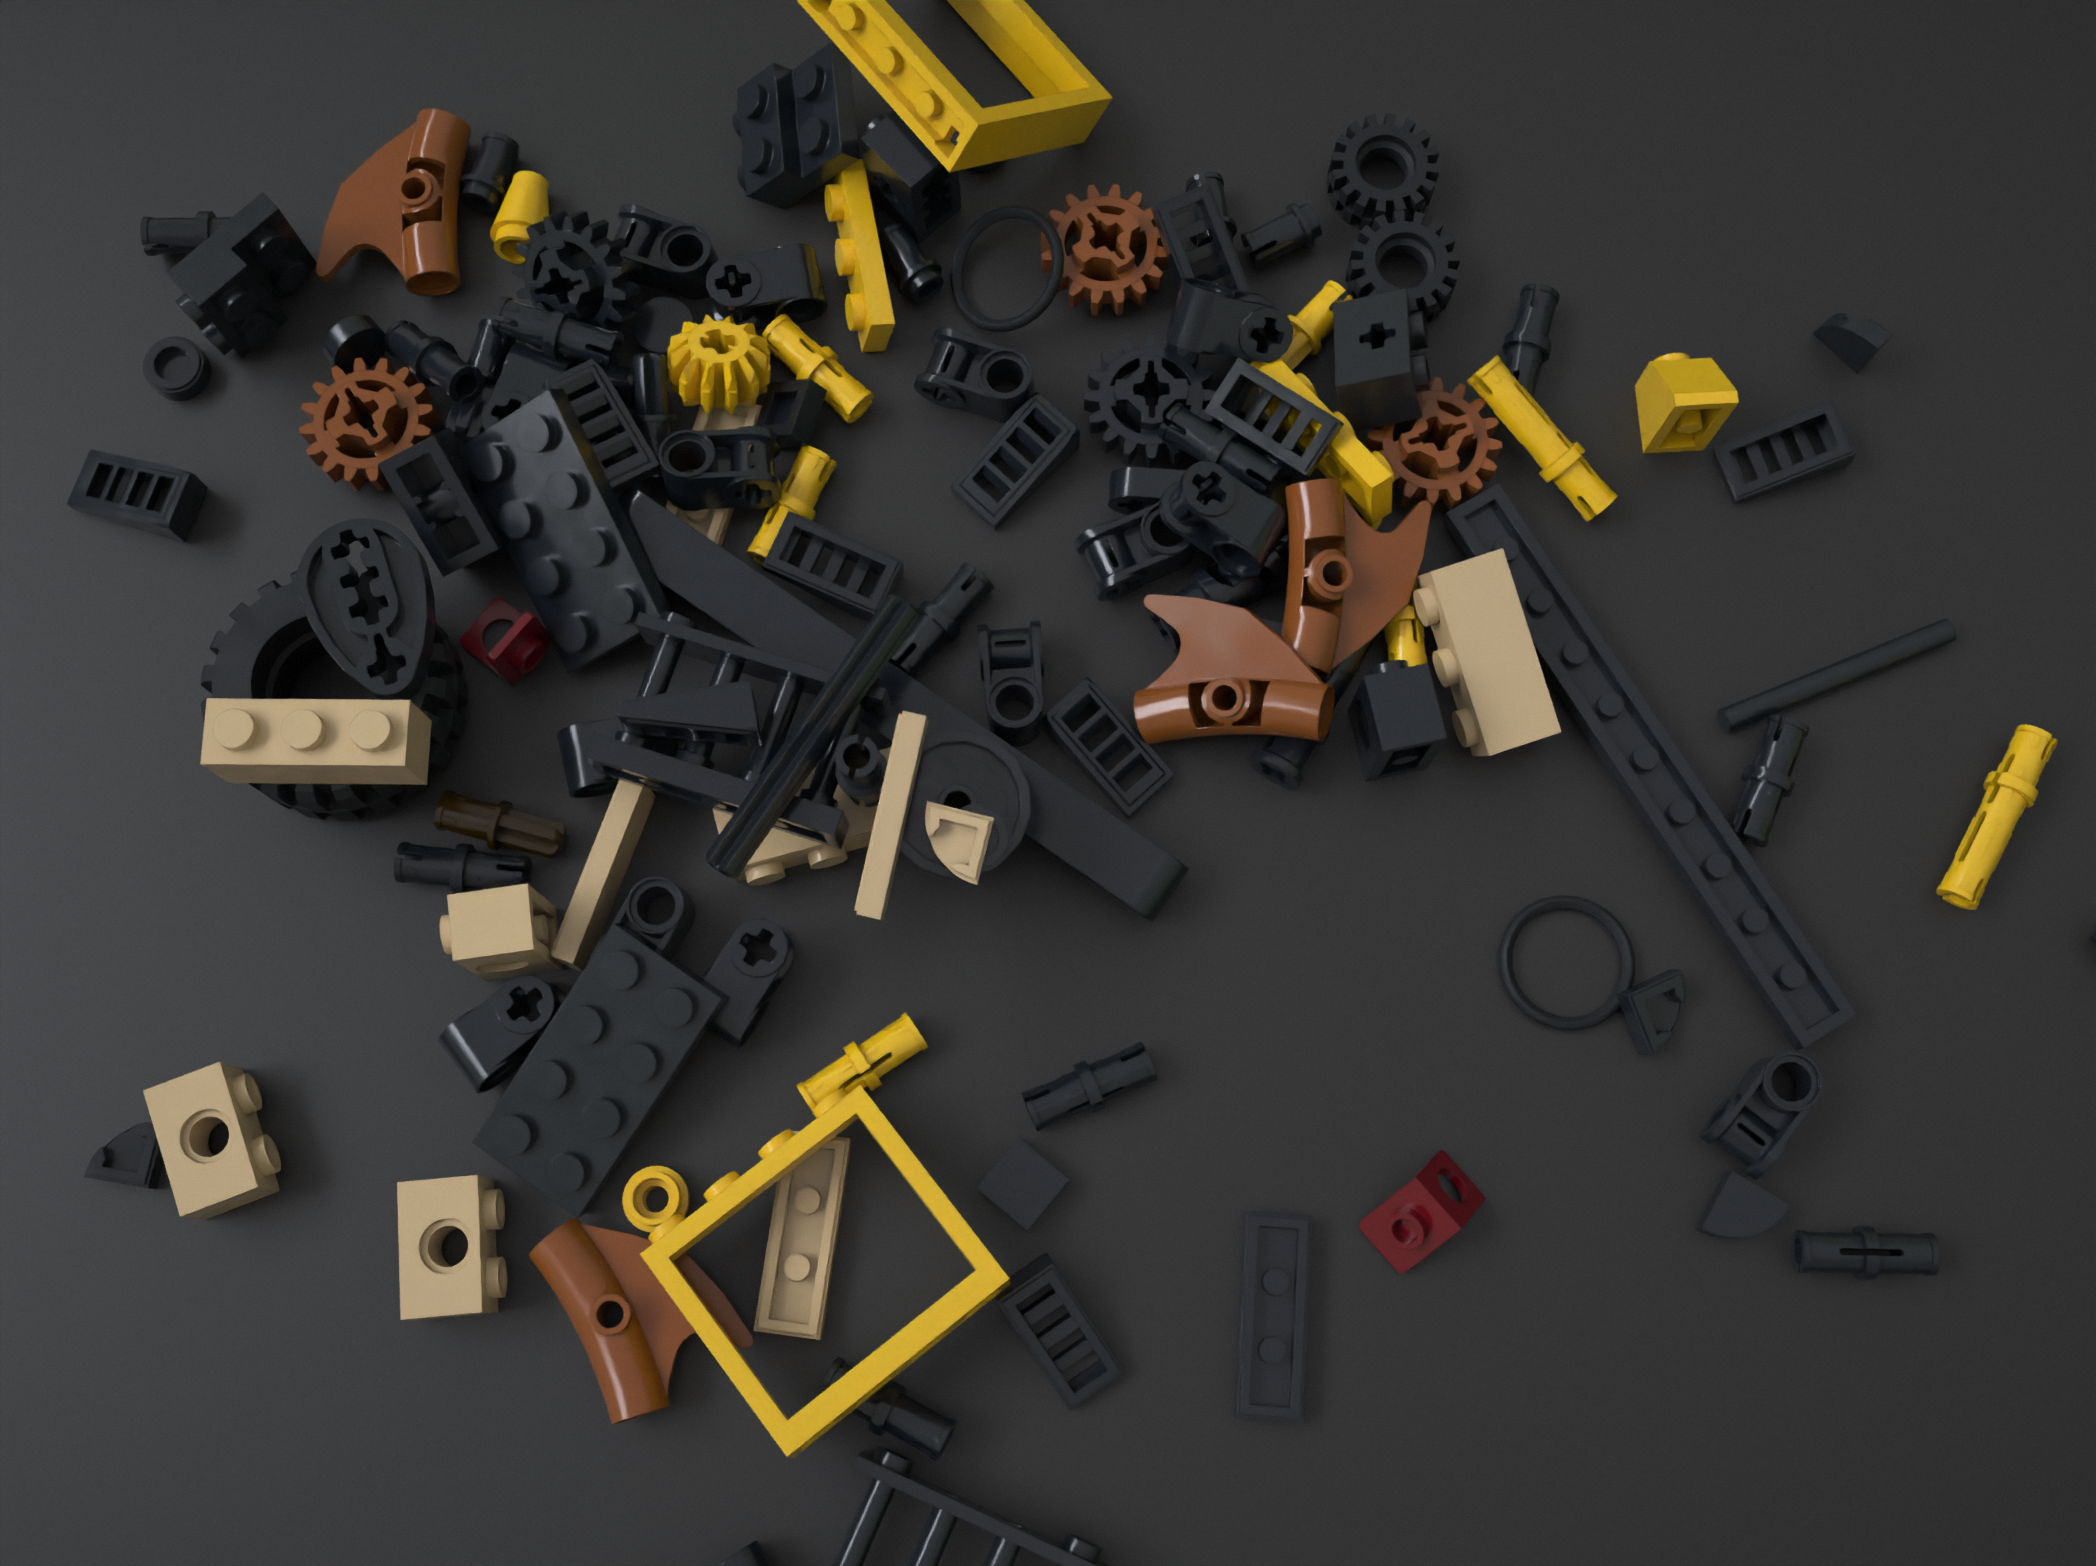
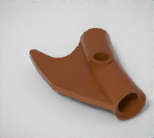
[316,108,471,297]
[1280,478,1431,678]
[1134,594,1335,745]
[529,1217,754,1425]

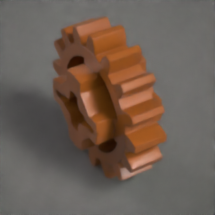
[1041,184,1169,316]
[299,358,440,492]
[1364,377,1502,512]

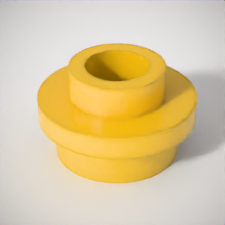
[622,1166,690,1233]

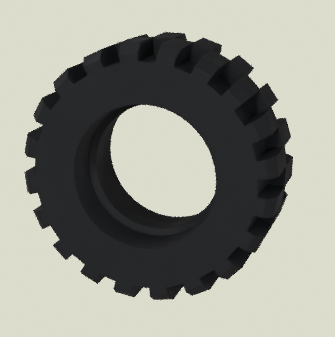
[200,571,468,821]

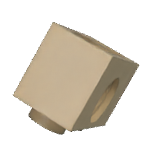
[440,883,562,981]
[143,1062,281,1220]
[397,1175,508,1320]

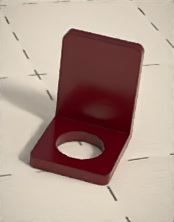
[459,597,552,687]
[1359,1150,1485,1274]

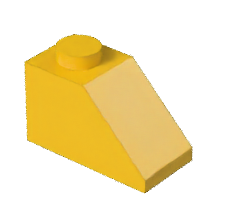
[1635,353,1739,454]

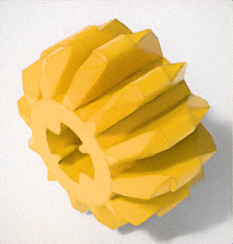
[667,314,771,416]

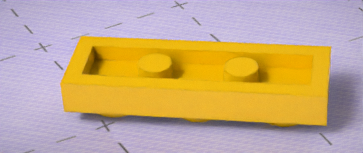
[824,159,895,353]
[1258,358,1395,525]

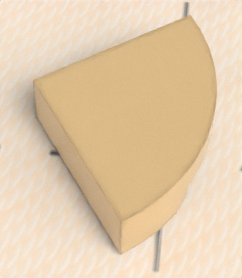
[925,801,994,885]

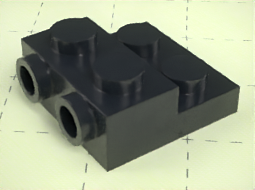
[732,42,860,209]
[166,192,317,358]

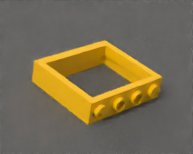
[796,0,1113,173]
[640,1085,1010,1459]

